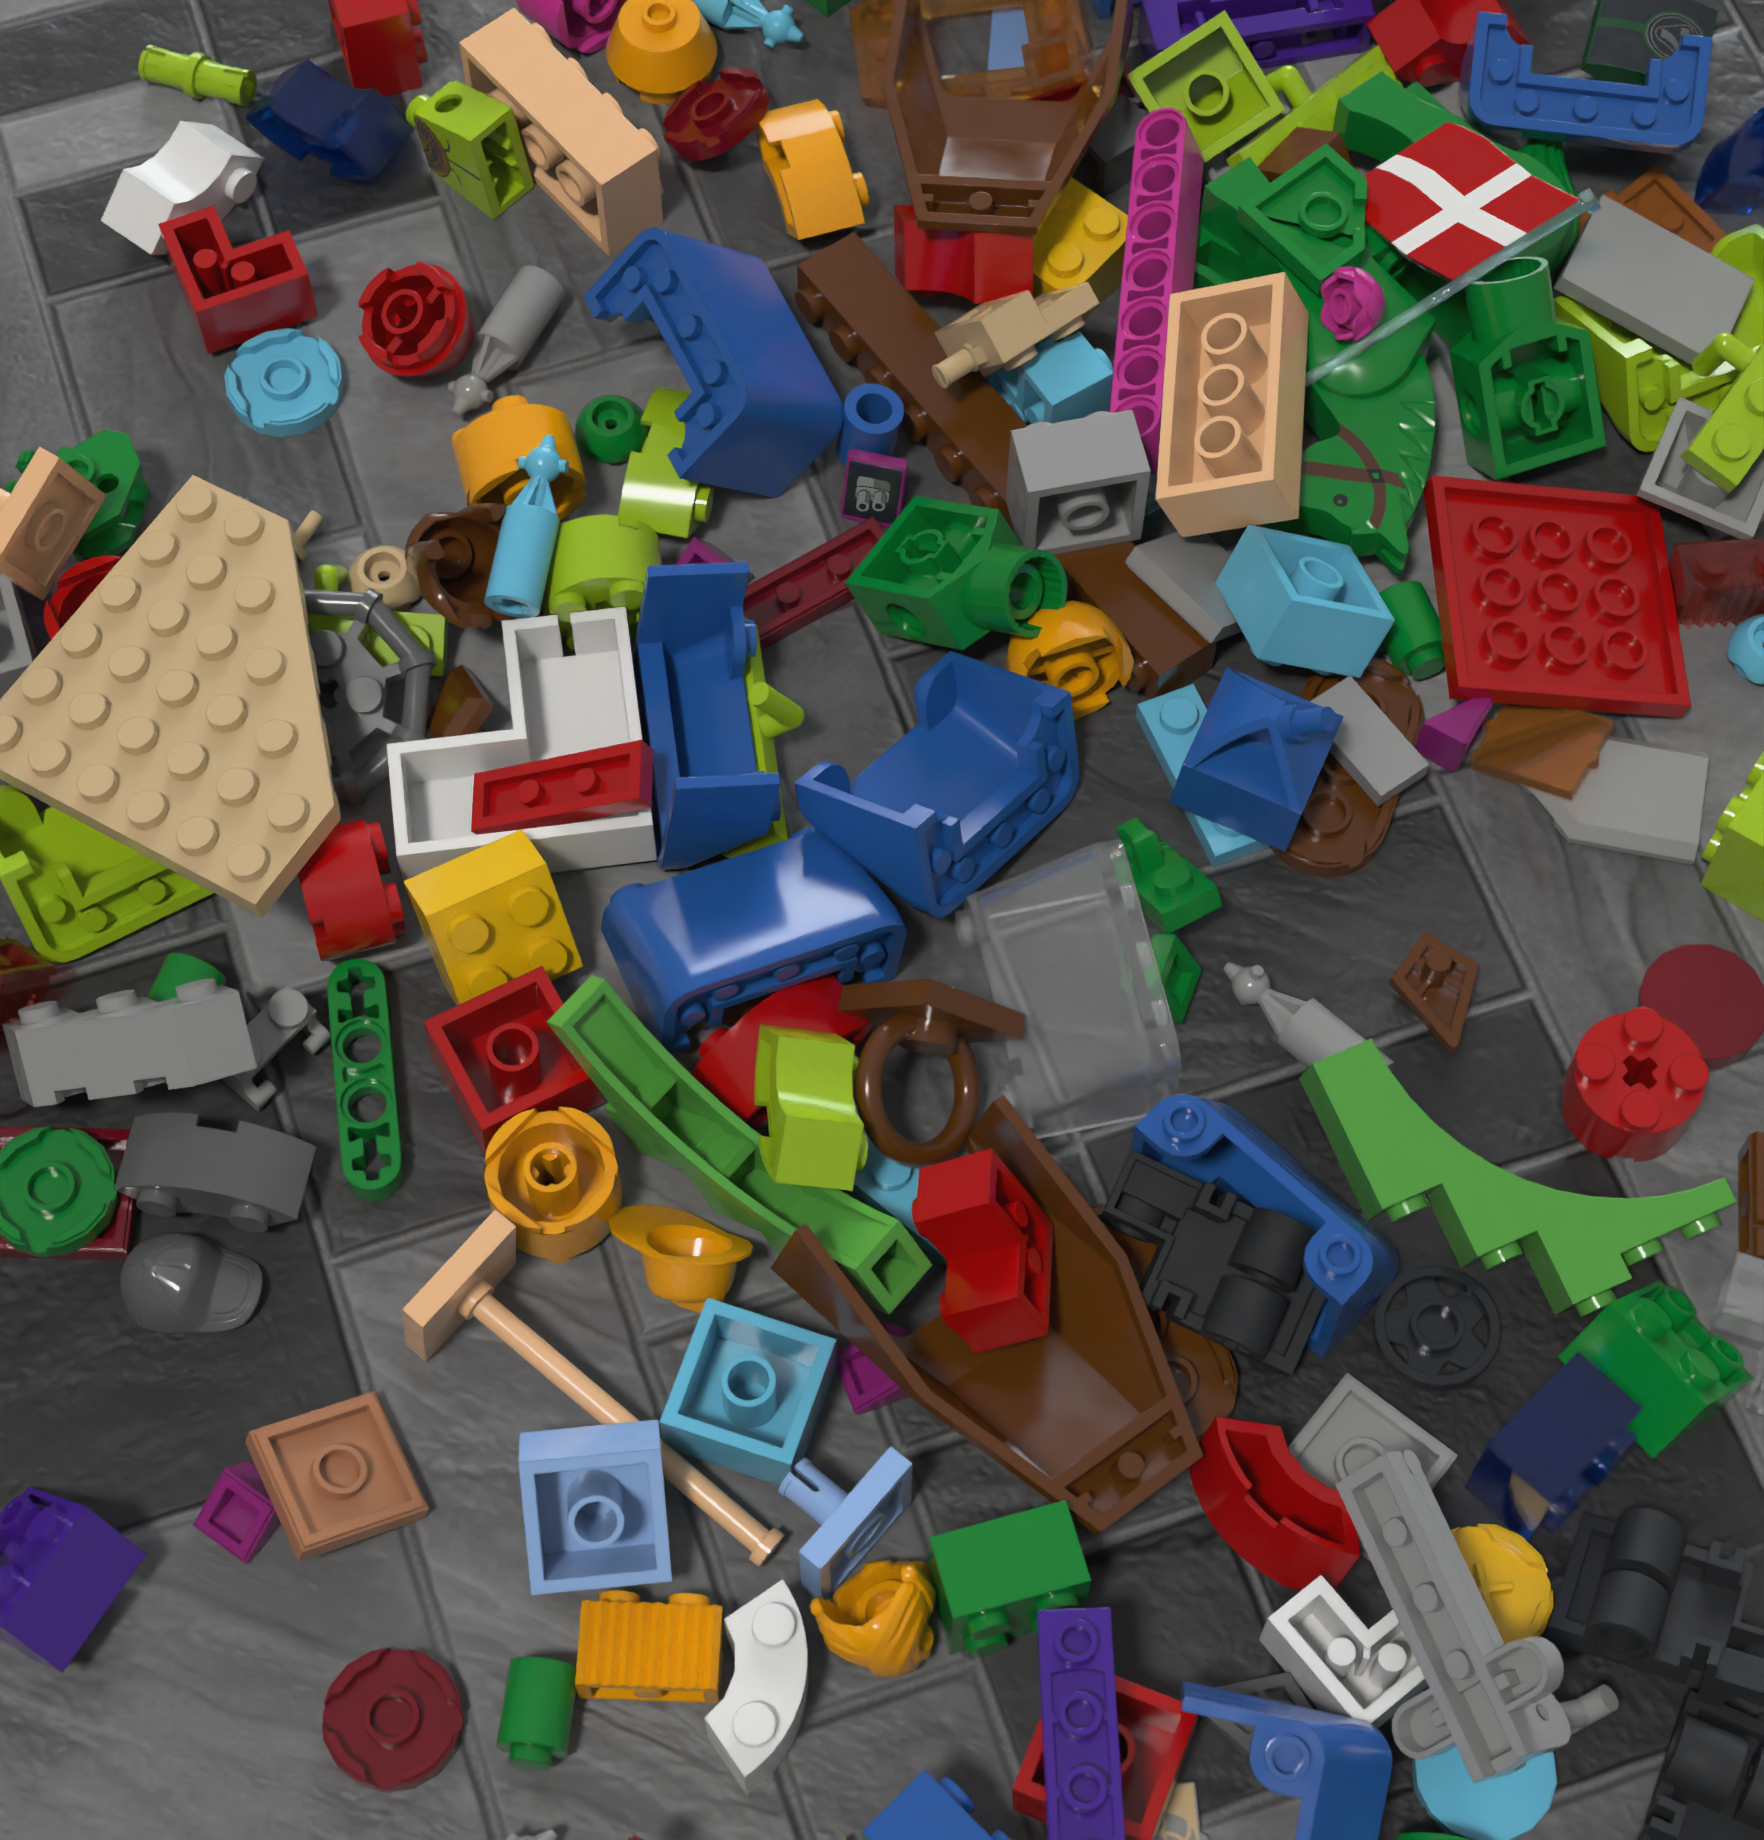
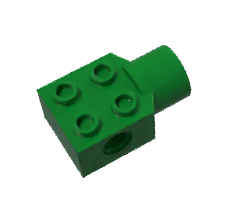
[1449,257,1606,480]
[845,496,1067,650]

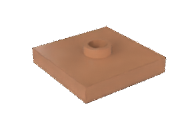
[245,1391,429,1562]

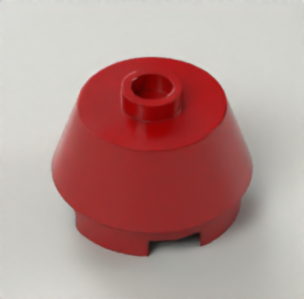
[358,262,475,377]

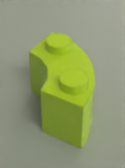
[618,386,714,538]
[754,1024,868,1191]

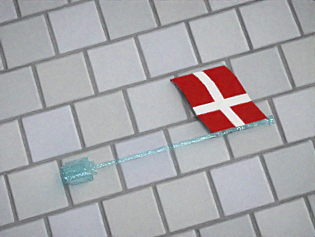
[1145,122,1601,516]

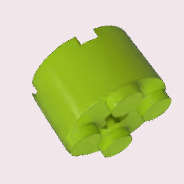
[542,514,662,651]

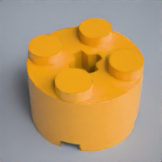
[451,395,586,520]
[484,1107,623,1263]

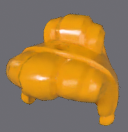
[810,1559,936,1678]

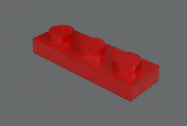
[471,740,653,835]

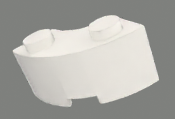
[101,121,264,255]
[704,1579,809,1796]

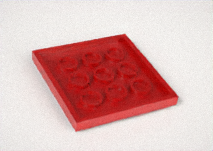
[1423,475,1691,718]

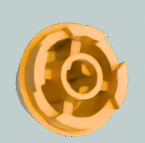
[606,0,718,104]

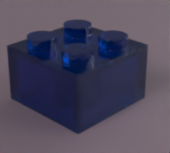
[1465,1352,1642,1542]

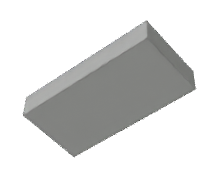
[1310,676,1430,806]

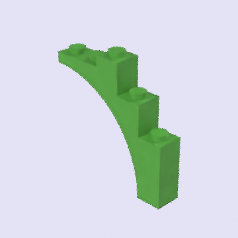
[547,975,932,1315]
[1299,1038,1737,1318]

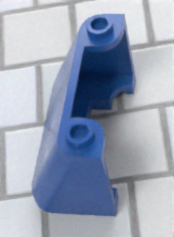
[1458,11,1713,154]
[794,651,1079,918]
[601,827,907,1054]
[1130,1094,1399,1360]

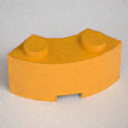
[755,99,869,240]

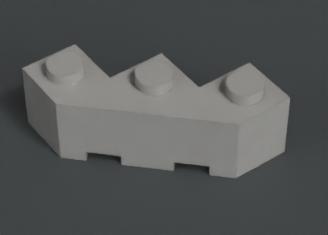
[2,978,257,1107]

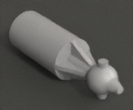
[448,265,565,417]
[1223,962,1395,1072]

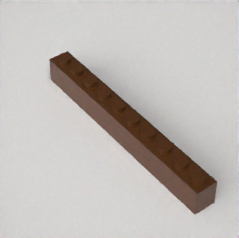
[795,232,1217,700]

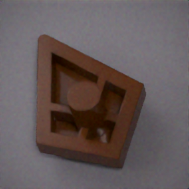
[425,665,494,739]
[1389,931,1479,1053]

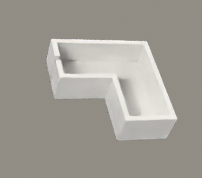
[387,606,657,890]

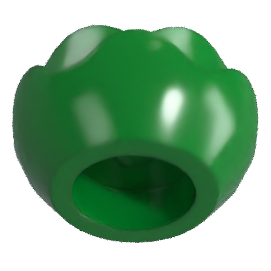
[575,395,648,463]

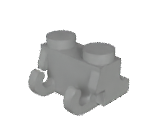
[222,983,331,1111]

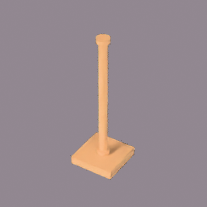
[0,447,107,601]
[402,1209,786,1568]

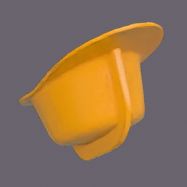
[608,1204,754,1313]

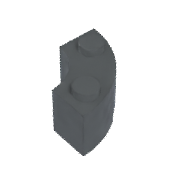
[114,1112,316,1232]

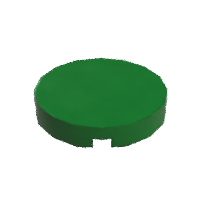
[0,1126,119,1257]

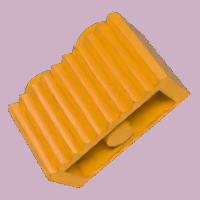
[575,1590,724,1704]

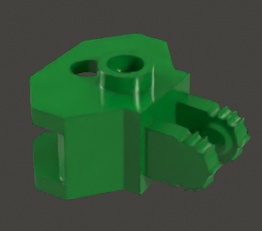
[5,429,152,562]

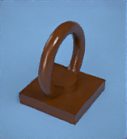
[838,979,1026,1169]

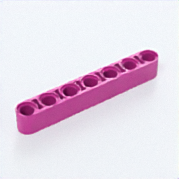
[1110,108,1203,474]

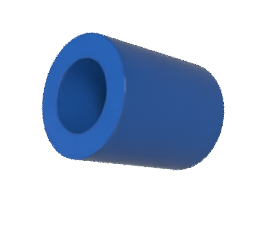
[835,384,904,466]

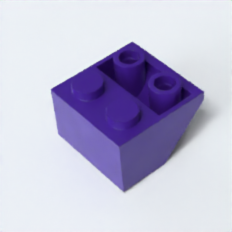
[0,1487,147,1673]

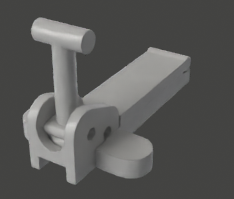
[1335,1450,1619,1783]

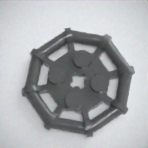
[304,588,437,807]

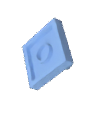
[778,1446,912,1600]

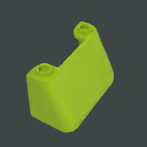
[1554,224,1764,452]
[0,785,214,963]

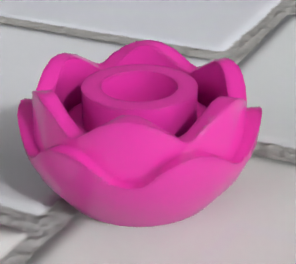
[1320,266,1385,343]

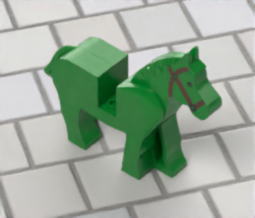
[1193,71,1579,574]

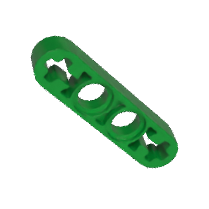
[327,959,405,1202]

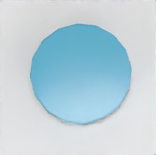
[224,328,345,437]
[1411,1747,1557,1840]

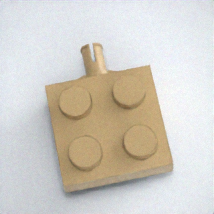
[931,282,1099,388]

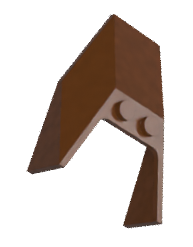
[882,0,1133,235]
[771,1094,1203,1535]

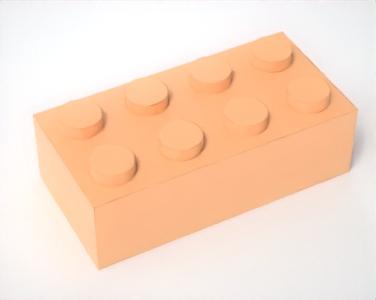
[459,8,664,257]
[1155,272,1309,537]

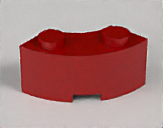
[1366,0,1532,87]
[894,205,1033,304]
[690,973,874,1128]
[1189,1417,1360,1591]

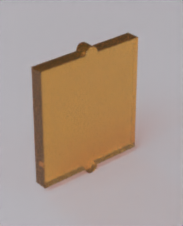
[1470,704,1614,800]

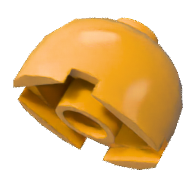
[1005,601,1134,720]

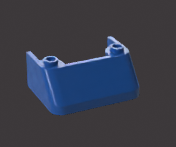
[633,562,781,870]
[1180,1681,1392,1840]

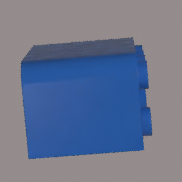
[583,227,843,498]

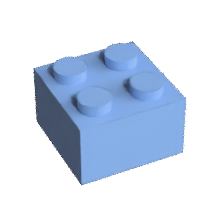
[518,1420,672,1595]

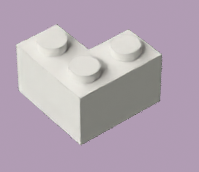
[1259,1575,1428,1728]

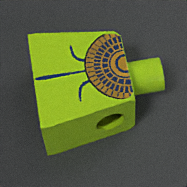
[406,81,534,220]

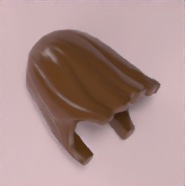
[405,503,517,629]

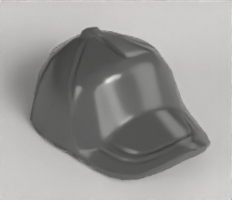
[120,1232,264,1334]

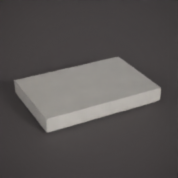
[1554,194,1755,365]

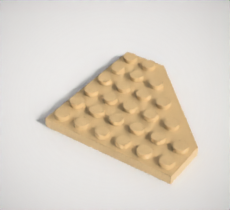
[0,475,341,918]

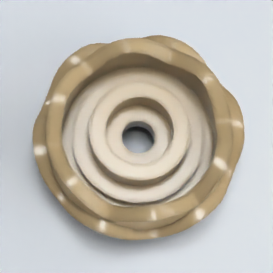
[347,545,420,612]

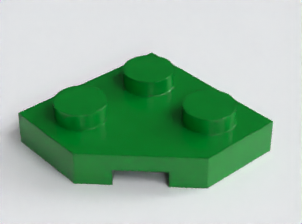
[1237,143,1367,295]

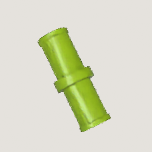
[138,45,257,107]

